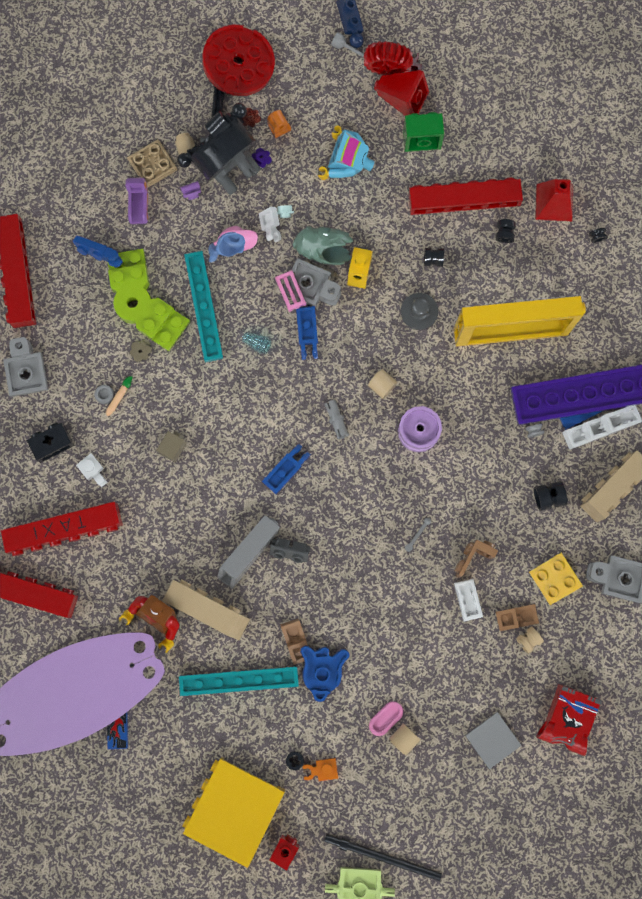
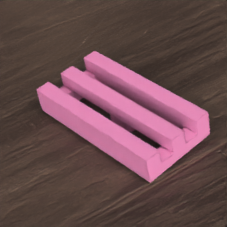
[275,270,306,312]

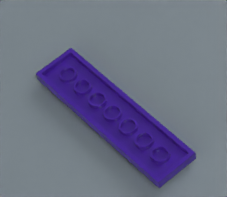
[510,365,642,425]

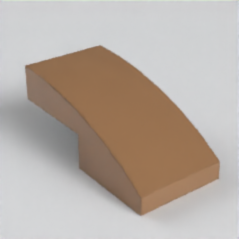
[496,604,539,631]
[280,618,308,665]

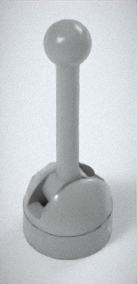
[331,32,364,58]

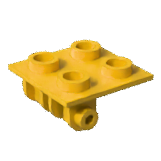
[529,552,583,605]

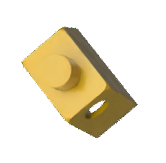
[347,247,373,289]

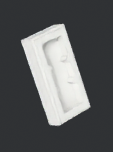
[454,579,483,622]

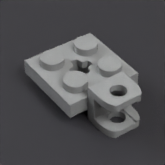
[283,258,341,308]
[3,337,48,397]
[585,555,642,603]

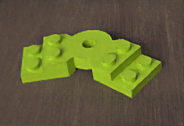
[108,249,190,352]

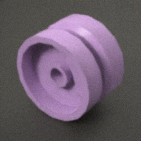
[398,406,442,452]

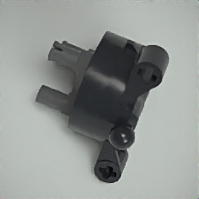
[177,103,262,196]

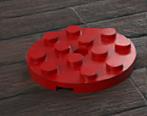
[202,24,275,96]

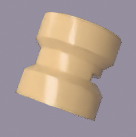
[516,626,544,654]

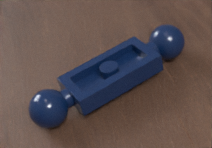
[336,0,364,48]

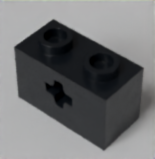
[26,423,75,463]

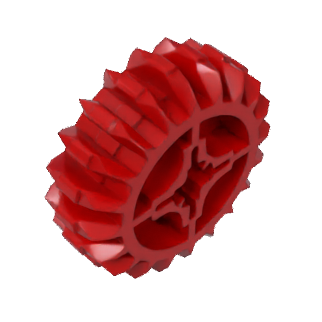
[364,41,413,75]

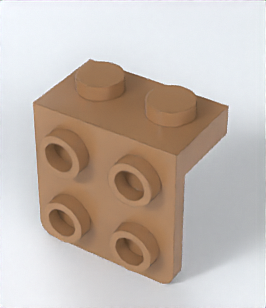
[454,540,498,578]

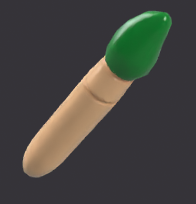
[106,376,133,416]

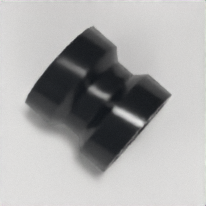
[496,219,516,243]
[424,248,444,267]

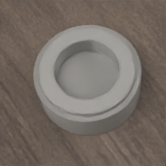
[94,385,114,404]

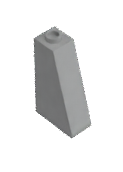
[217,516,280,589]

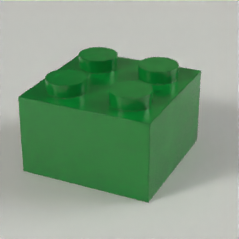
[403,112,444,152]

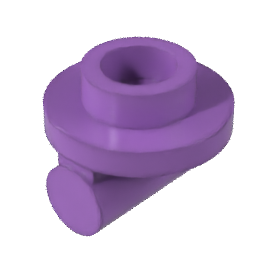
[180,181,201,200]

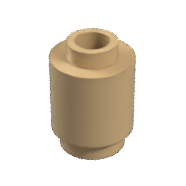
[175,133,195,154]

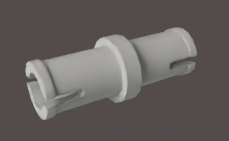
[324,400,349,440]

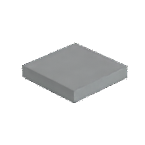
[465,712,521,769]

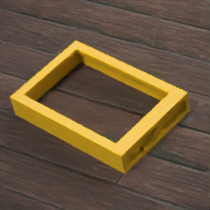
[454,296,586,347]

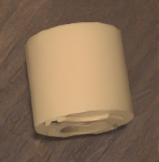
[368,369,398,399]
[389,723,421,756]

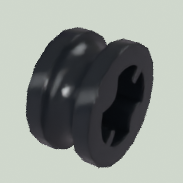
[589,228,608,243]
[286,751,304,771]

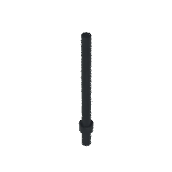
[324,834,442,881]

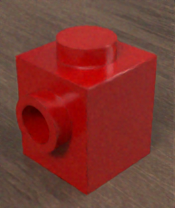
[269,834,300,871]

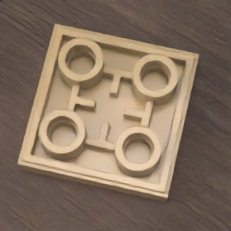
[127,139,177,187]

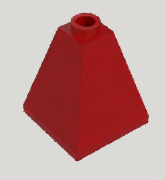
[374,70,429,116]
[535,179,574,222]

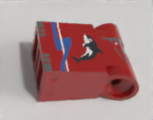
[536,684,601,756]

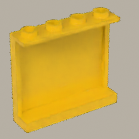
[182,757,285,868]

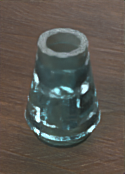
[242,332,272,354]

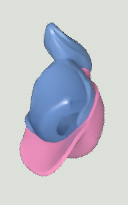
[208,226,258,262]

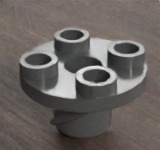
[401,293,438,330]

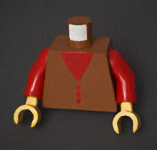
[119,595,180,653]

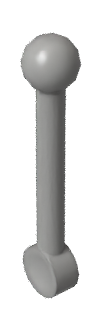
[405,517,431,552]

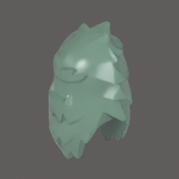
[292,226,353,265]

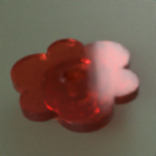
[243,108,261,127]

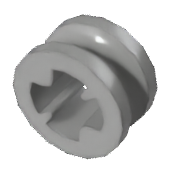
[525,424,544,438]

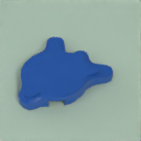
[300,645,350,702]

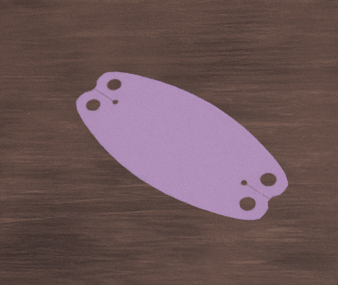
[0,632,165,756]

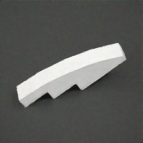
[562,405,642,450]

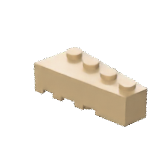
[580,450,642,522]
[162,579,250,640]

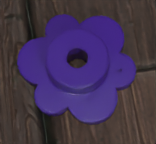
[251,148,272,168]

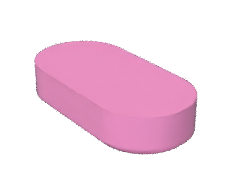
[369,701,403,736]

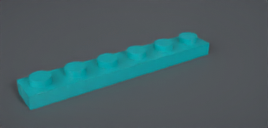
[184,251,223,363]
[179,667,299,696]

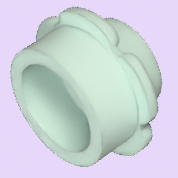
[277,205,294,218]

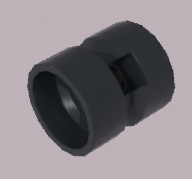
[533,481,568,511]

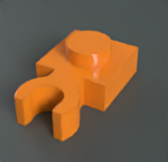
[302,758,338,782]

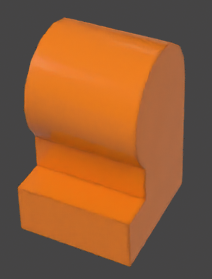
[267,110,291,139]

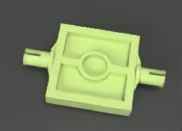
[325,867,395,899]

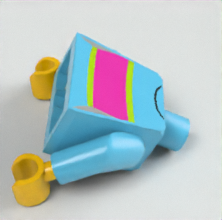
[318,125,375,180]

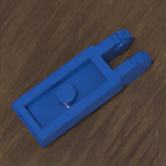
[73,236,123,268]
[296,306,318,360]
[262,444,311,495]

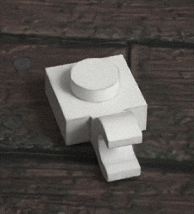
[259,207,281,242]
[76,453,108,487]

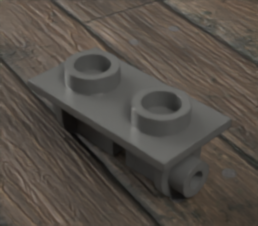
[270,537,311,563]

